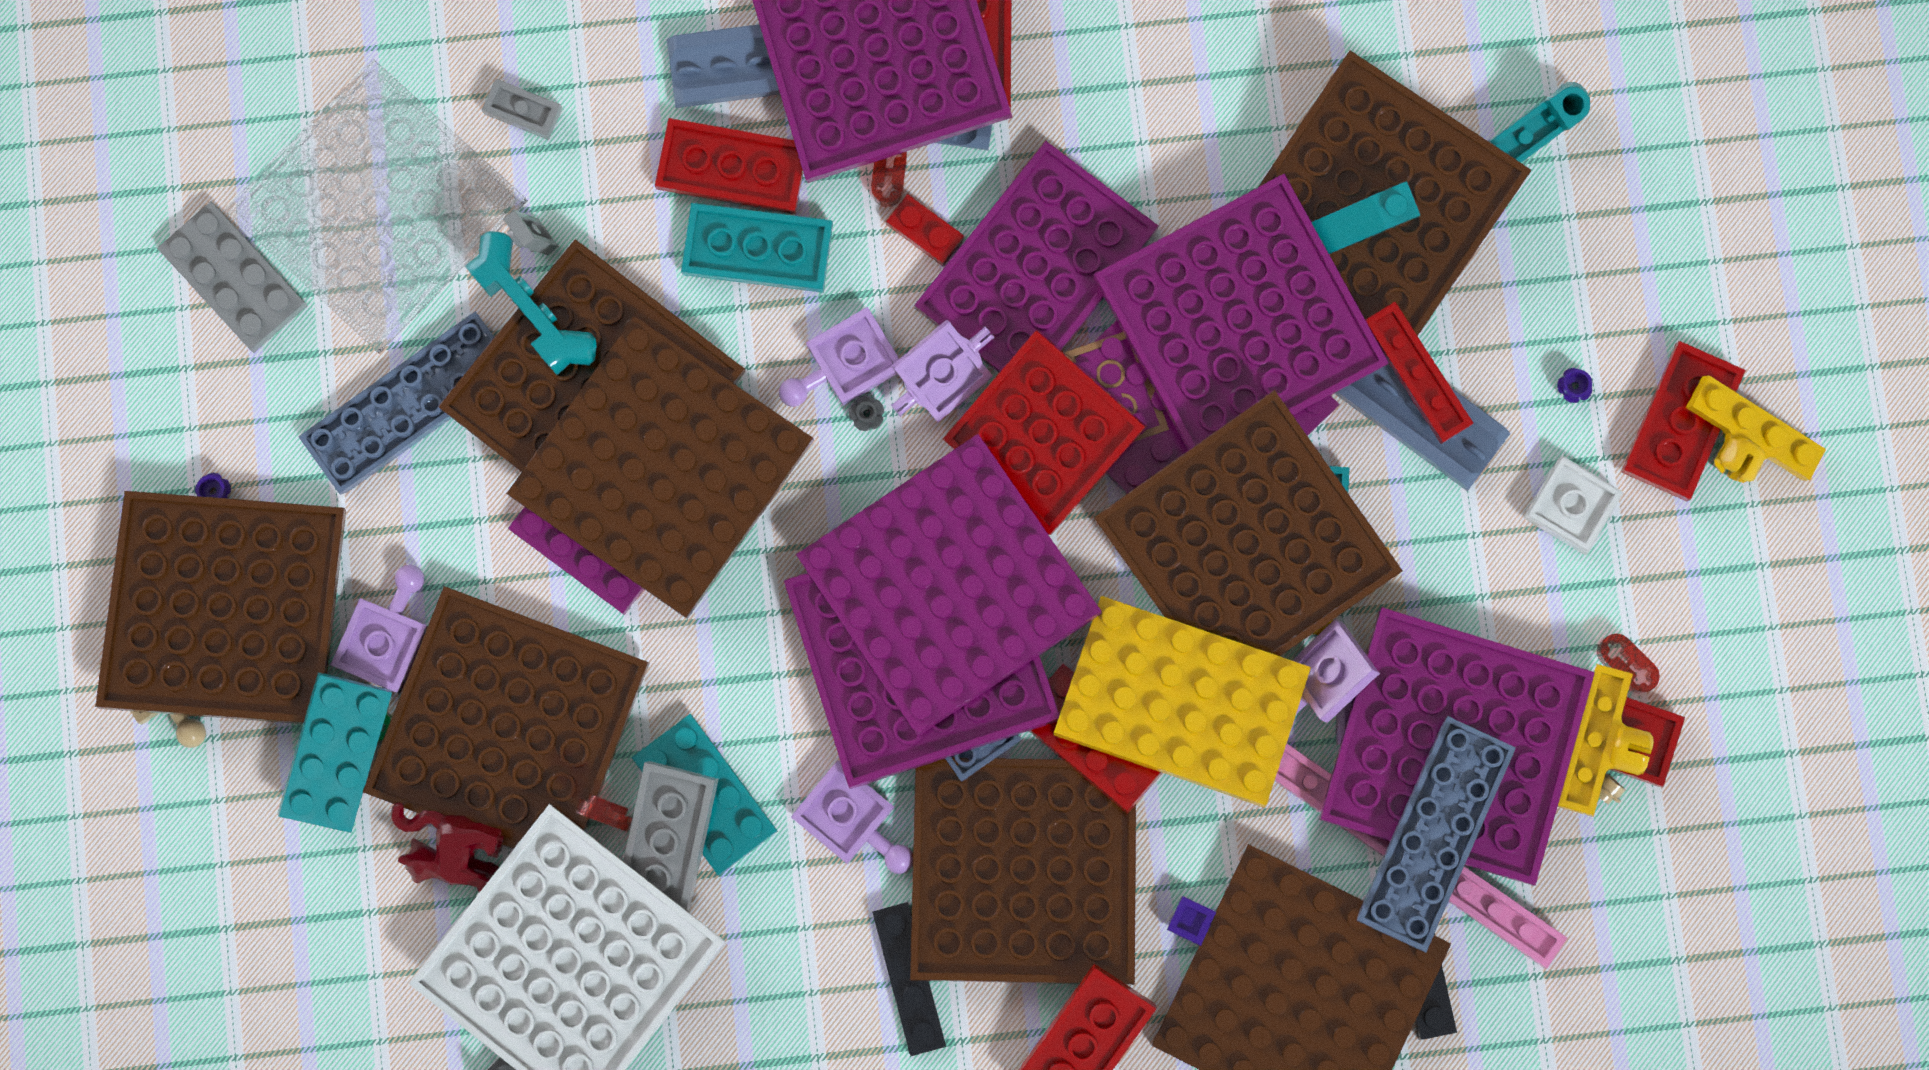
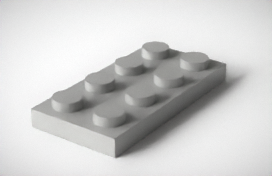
[157,201,308,353]
[623,761,719,912]

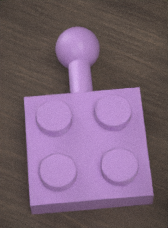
[779,307,899,407]
[330,565,428,694]
[1291,619,1380,729]
[791,760,913,874]

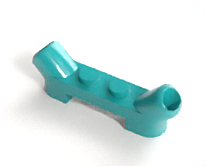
[1489,82,1590,162]
[465,231,597,375]

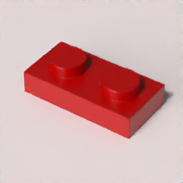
[886,194,964,266]

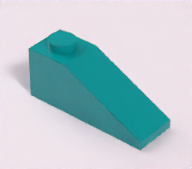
[1311,181,1421,254]

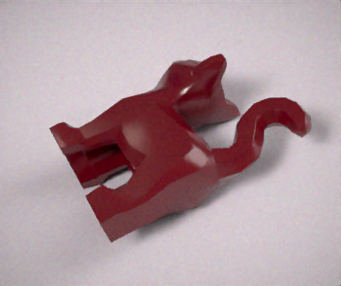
[391,802,504,893]

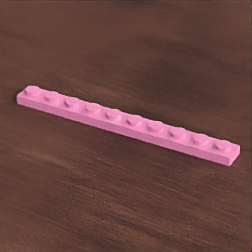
[1275,744,1567,969]

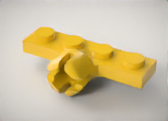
[1686,375,1826,483]
[1558,664,1654,817]

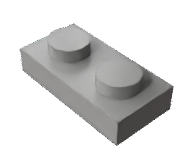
[482,79,563,140]
[503,210,559,255]

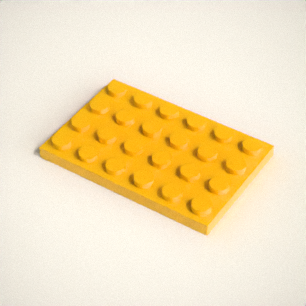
[1053,596,1311,808]

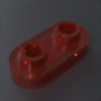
[575,794,632,832]

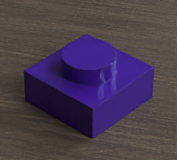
[1166,896,1216,946]

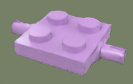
[891,320,994,422]

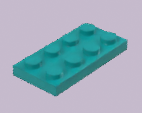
[681,203,833,293]
[277,672,392,833]
[631,714,778,876]

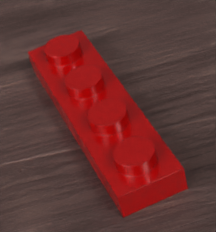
[1365,302,1474,444]

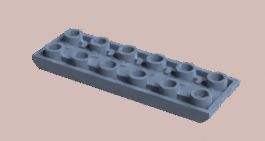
[667,24,780,108]
[298,311,495,495]
[1334,364,1510,491]
[1356,716,1516,953]

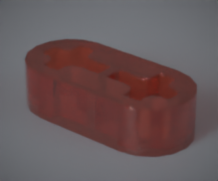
[871,152,907,207]
[1596,633,1660,694]

